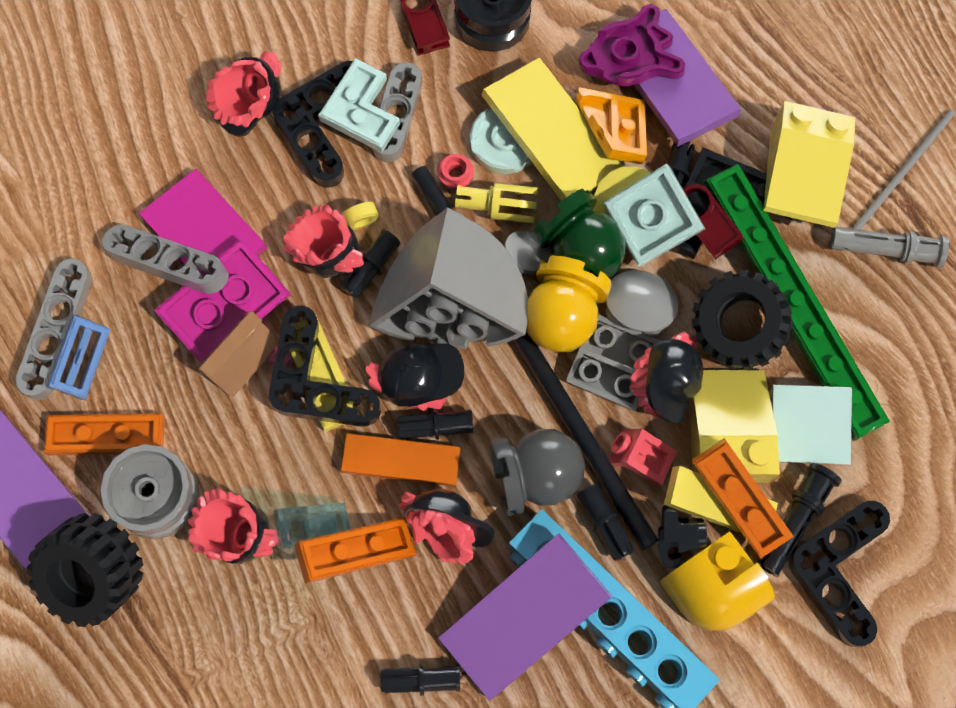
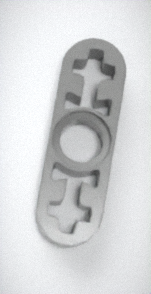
[372,62,422,162]

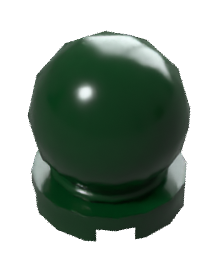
[531,188,626,278]

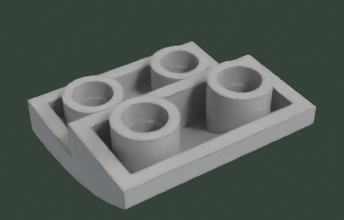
[566,315,661,411]

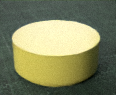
[341,202,379,230]

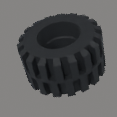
[692,270,793,370]
[27,513,143,627]

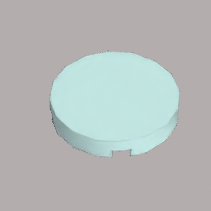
[470,109,532,175]

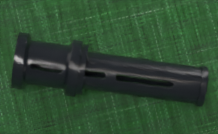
[756,463,842,577]

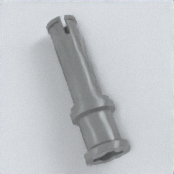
[830,227,949,268]

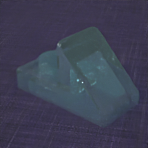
[273,503,350,555]

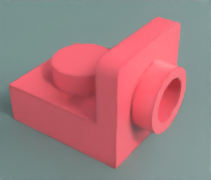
[609,429,677,485]

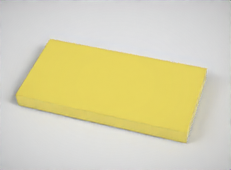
[481,58,623,201]

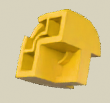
[659,531,775,631]

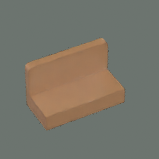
[197,311,279,396]

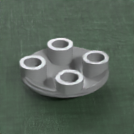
[605,270,678,337]

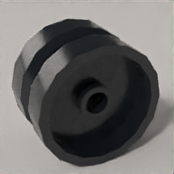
[454,0,532,52]

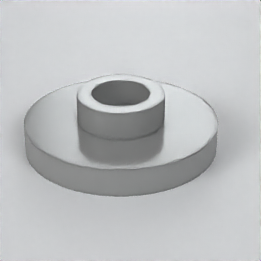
[503,230,551,275]

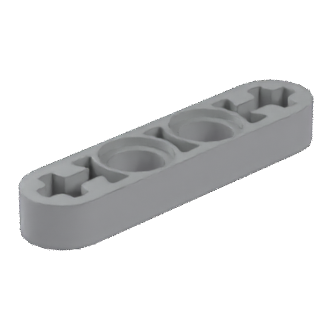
[102,225,229,294]
[16,259,92,400]

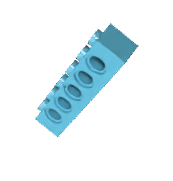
[508,509,720,708]

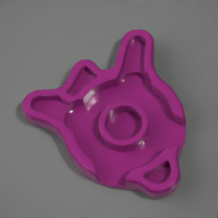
[579,4,685,86]

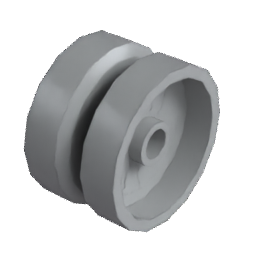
[100,444,200,540]

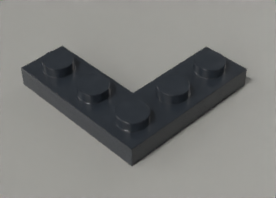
[671,147,792,259]

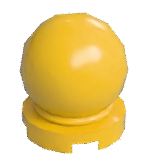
[526,255,612,353]

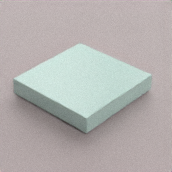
[603,164,705,267]
[772,385,852,465]

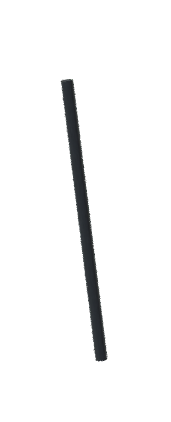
[411,166,658,551]

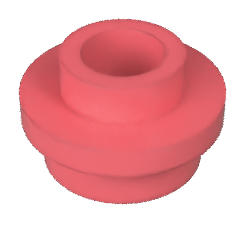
[438,154,474,190]

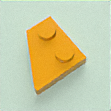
[575,87,647,165]

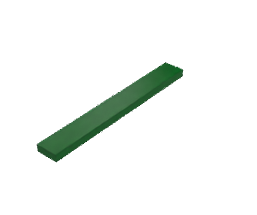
[704,164,890,441]

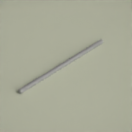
[852,110,955,230]

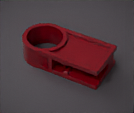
[401,0,450,56]
[683,184,745,260]

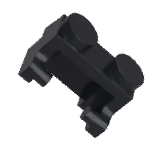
[658,505,707,568]

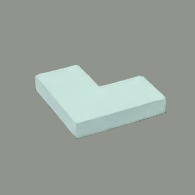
[318,58,400,153]

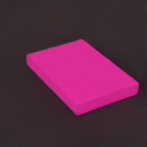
[139,169,268,272]
[154,238,291,363]

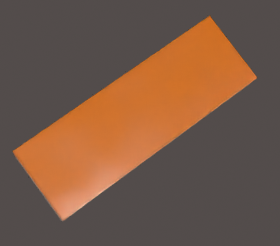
[44,414,165,455]
[341,433,461,487]
[692,438,794,559]
[294,518,416,584]

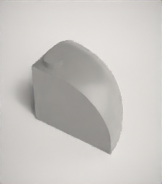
[369,207,528,349]

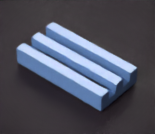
[46,315,110,400]

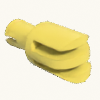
[455,183,538,224]

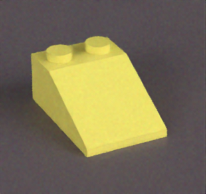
[763,101,855,228]
[689,370,780,483]

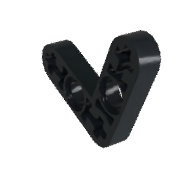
[273,61,353,188]
[269,305,381,427]
[789,501,890,647]

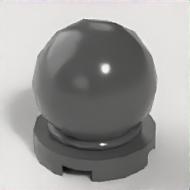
[490,429,585,517]

